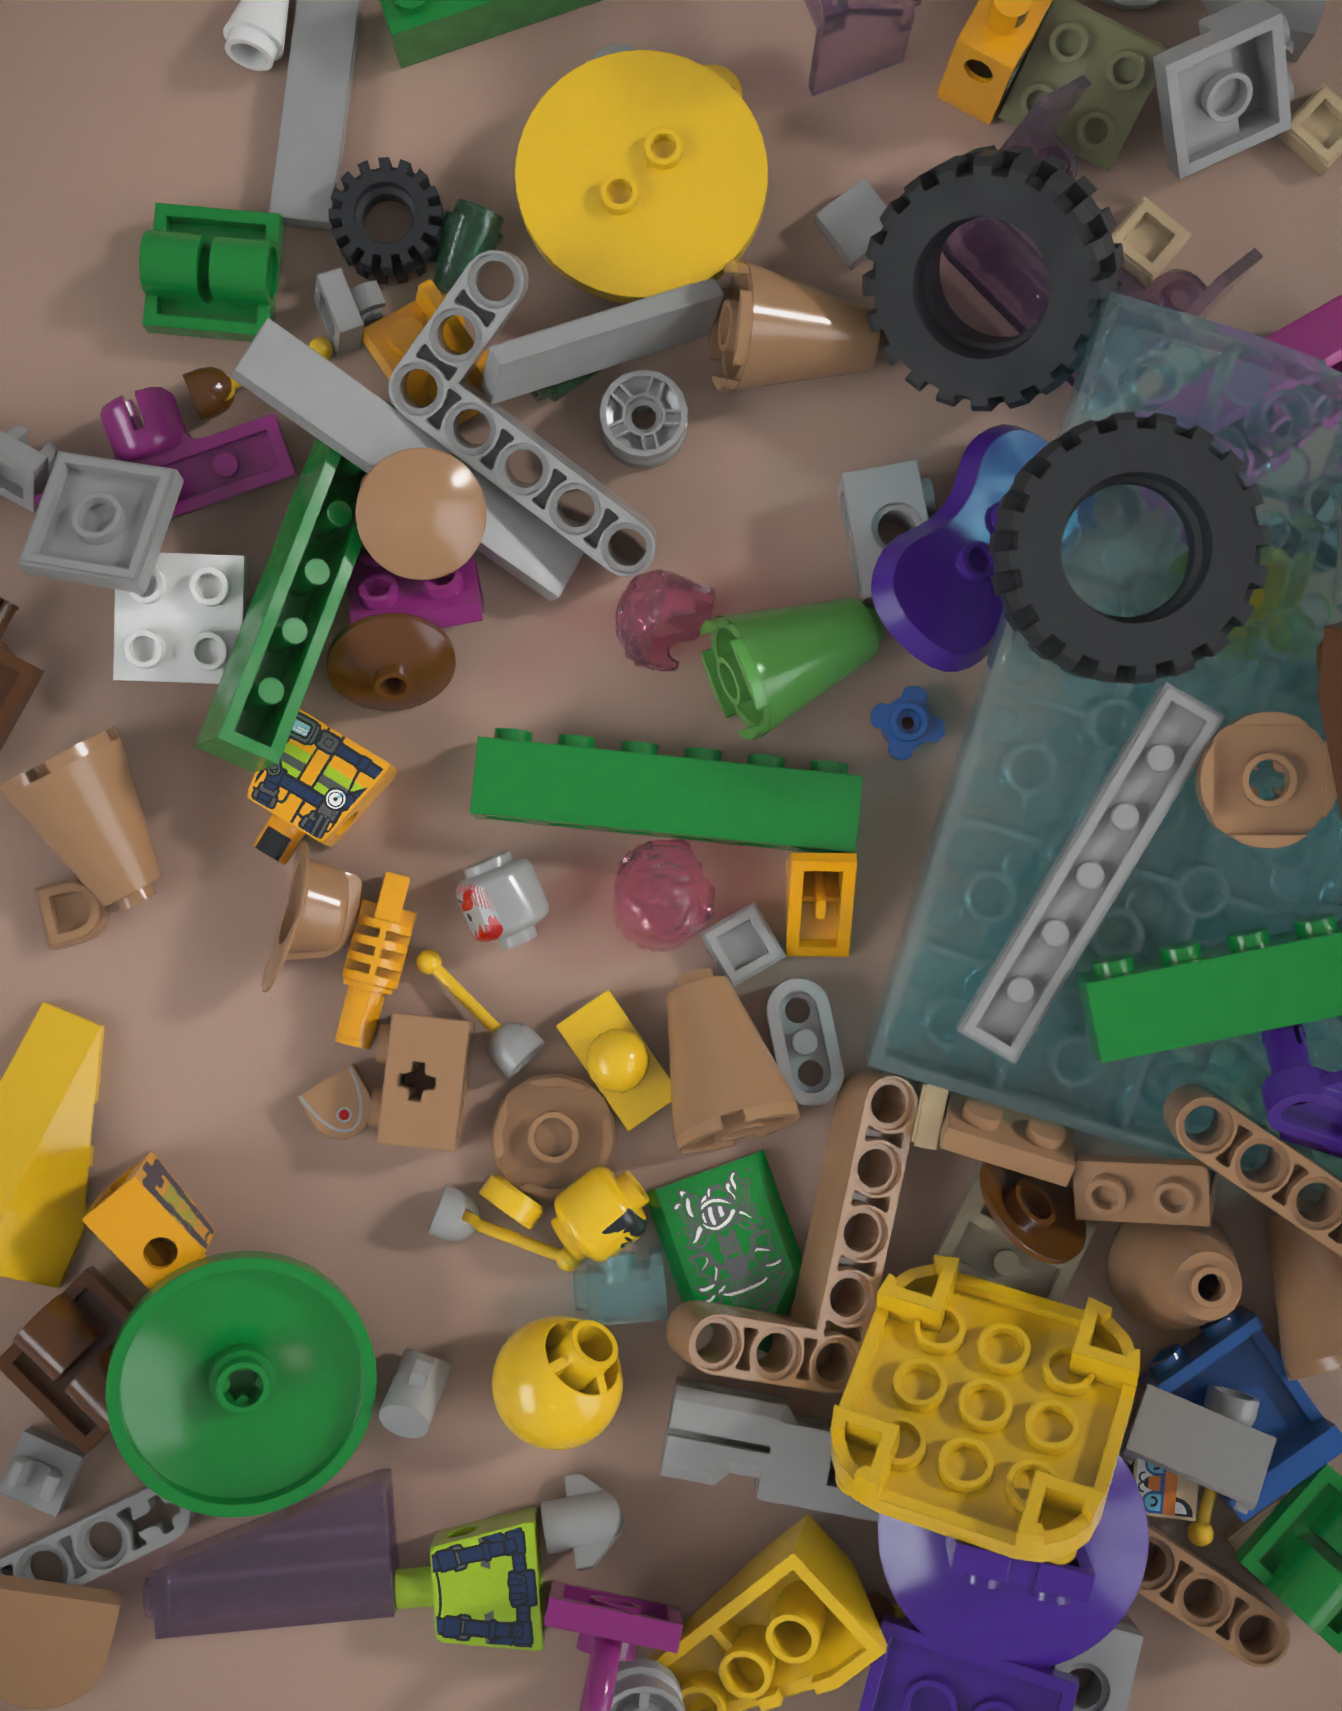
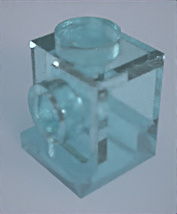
[573,1246,668,1326]

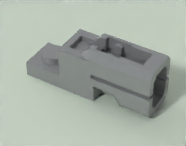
[660,1376,878,1522]

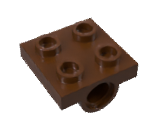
[0,1266,134,1455]

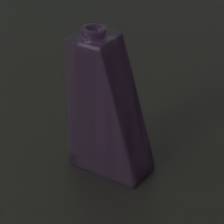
[143,1468,400,1639]

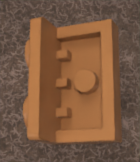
[938,1084,1075,1187]
[1073,1155,1217,1227]

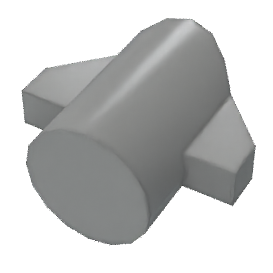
[379,1348,452,1438]
[541,1473,624,1571]

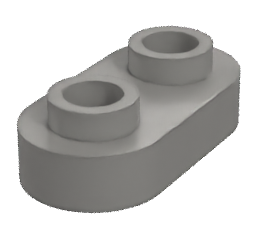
[765,978,844,1106]

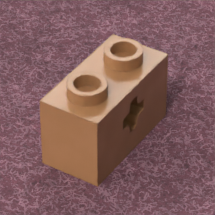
[368,1013,475,1152]

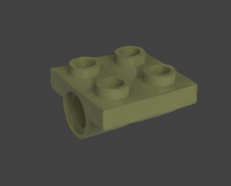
[998,0,1170,172]

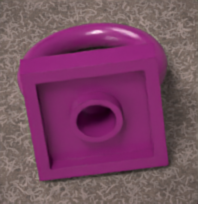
[544,1580,683,1711]

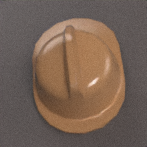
[261,841,362,993]

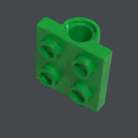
[139,203,285,342]
[1233,1463,1342,1654]

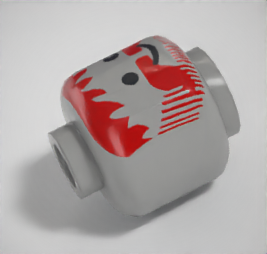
[456,850,549,950]

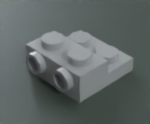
[1153,0,1295,180]

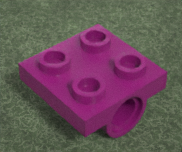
[347,544,485,628]

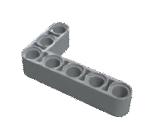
[388,250,657,577]

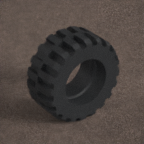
[862,145,1125,412]
[989,411,1271,684]

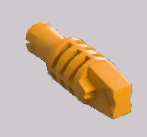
[334,871,417,1050]

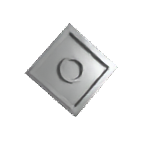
[17,451,184,594]

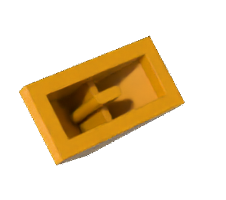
[785,853,857,957]

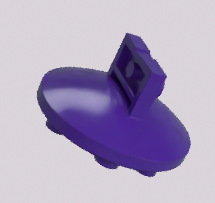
[878,1454,1149,1668]

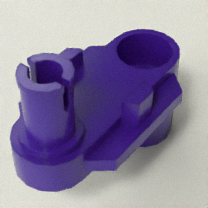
[1261,1024,1342,1159]

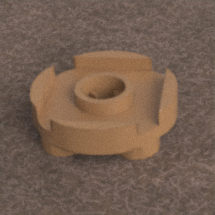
[1195,711,1337,849]

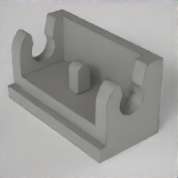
[1120,1384,1277,1515]

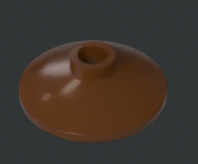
[327,613,456,711]
[979,1162,1086,1265]

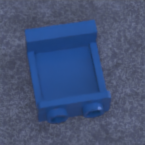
[1138,1305,1342,1523]

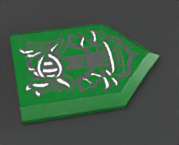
[645,1149,803,1353]

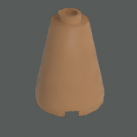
[709,260,888,391]
[0,725,162,911]
[666,968,801,1155]
[1266,1192,1342,1381]
[1106,1218,1242,1332]

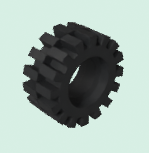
[328,157,447,285]

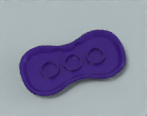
[871,424,1086,672]

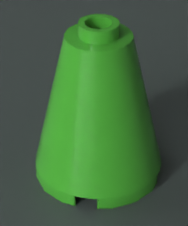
[700,597,884,741]

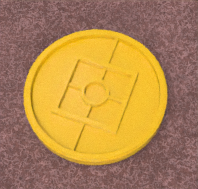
[515,50,768,304]

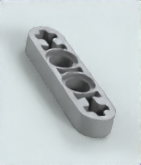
[0,1486,196,1586]

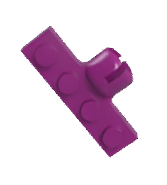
[33,387,299,520]

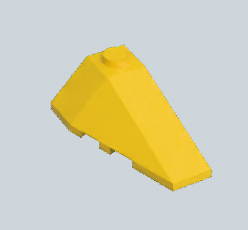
[0,1002,105,1288]
[646,1514,888,1711]

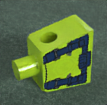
[395,1506,547,1651]

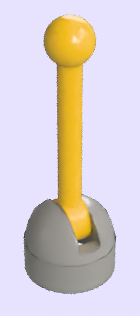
[416,949,545,1078]
[427,1185,581,1272]
[1187,1385,1260,1547]

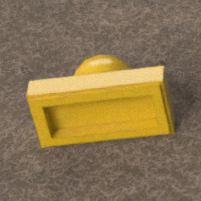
[556,989,672,1131]

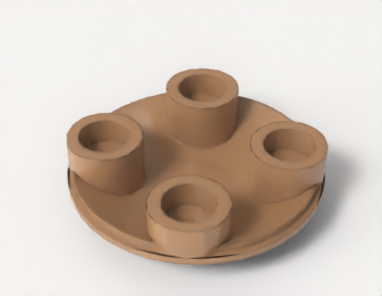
[355,447,487,580]

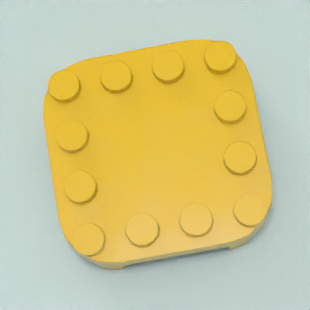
[831,1255,1140,1565]

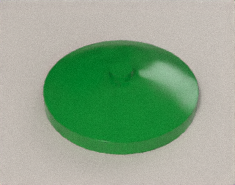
[106,1251,377,1518]

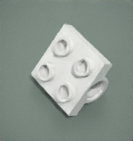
[113,553,253,684]

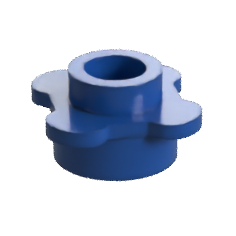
[870,686,945,760]

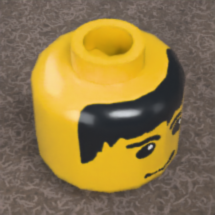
[551,1165,650,1263]

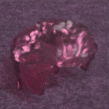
[615,569,716,672]
[613,839,715,952]

